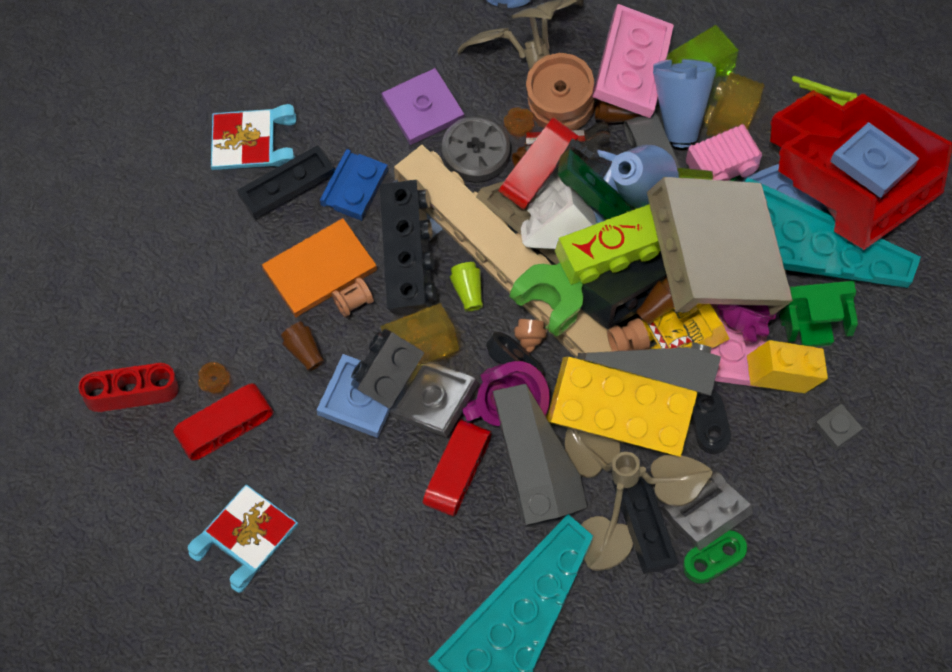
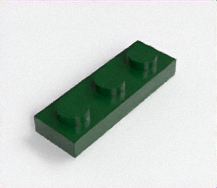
[558,149,635,220]

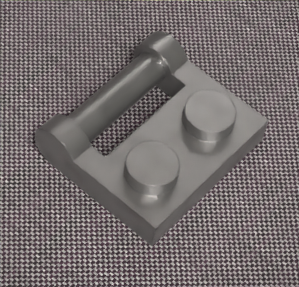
[662,471,753,550]

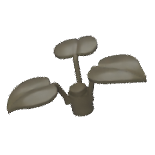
[457,0,584,71]
[565,428,712,571]

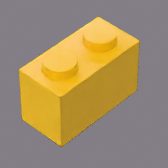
[747,340,828,394]

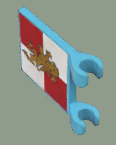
[211,104,296,170]
[188,485,298,593]

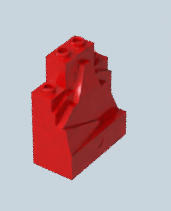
[770,90,952,250]

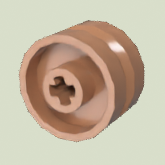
[526,53,595,130]

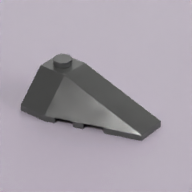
[577,343,721,395]
[493,384,587,525]

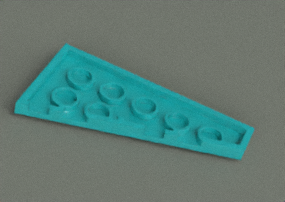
[744,177,921,288]
[428,514,593,672]

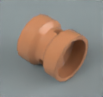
[607,318,650,351]

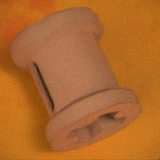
[331,278,374,318]

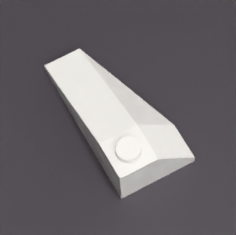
[521,164,597,249]

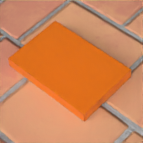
[262,218,377,318]

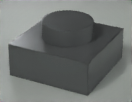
[814,404,863,451]

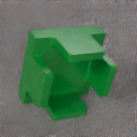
[779,281,858,347]

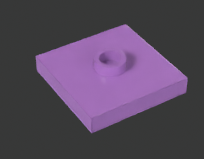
[381,68,464,145]

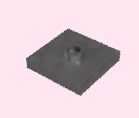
[389,359,479,438]

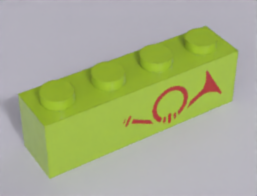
[555,204,661,285]

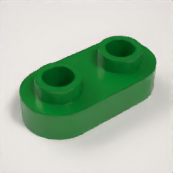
[683,530,747,584]

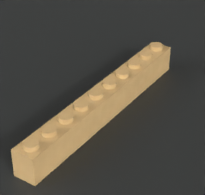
[394,145,625,372]

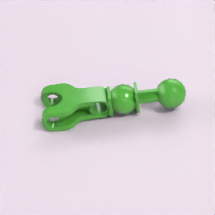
[509,207,638,337]

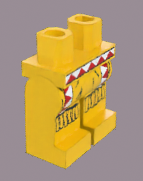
[642,304,730,349]

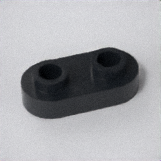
[486,332,544,375]
[691,390,731,454]

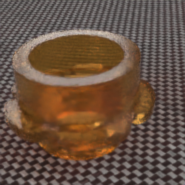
[504,107,534,137]
[198,362,230,394]

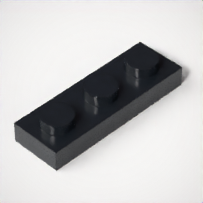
[237,145,335,219]
[612,471,678,574]

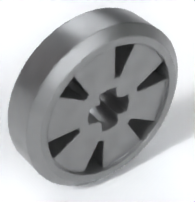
[442,116,510,182]

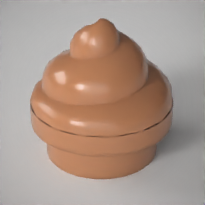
[514,319,547,353]

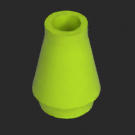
[449,262,483,312]

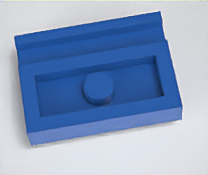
[320,149,388,221]

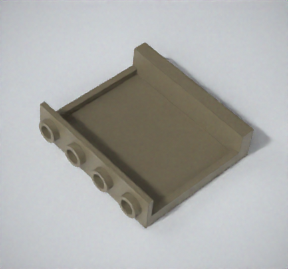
[647,177,793,315]

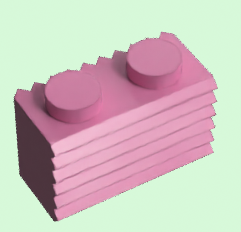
[686,124,762,181]

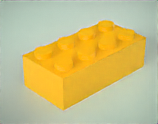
[547,357,697,457]

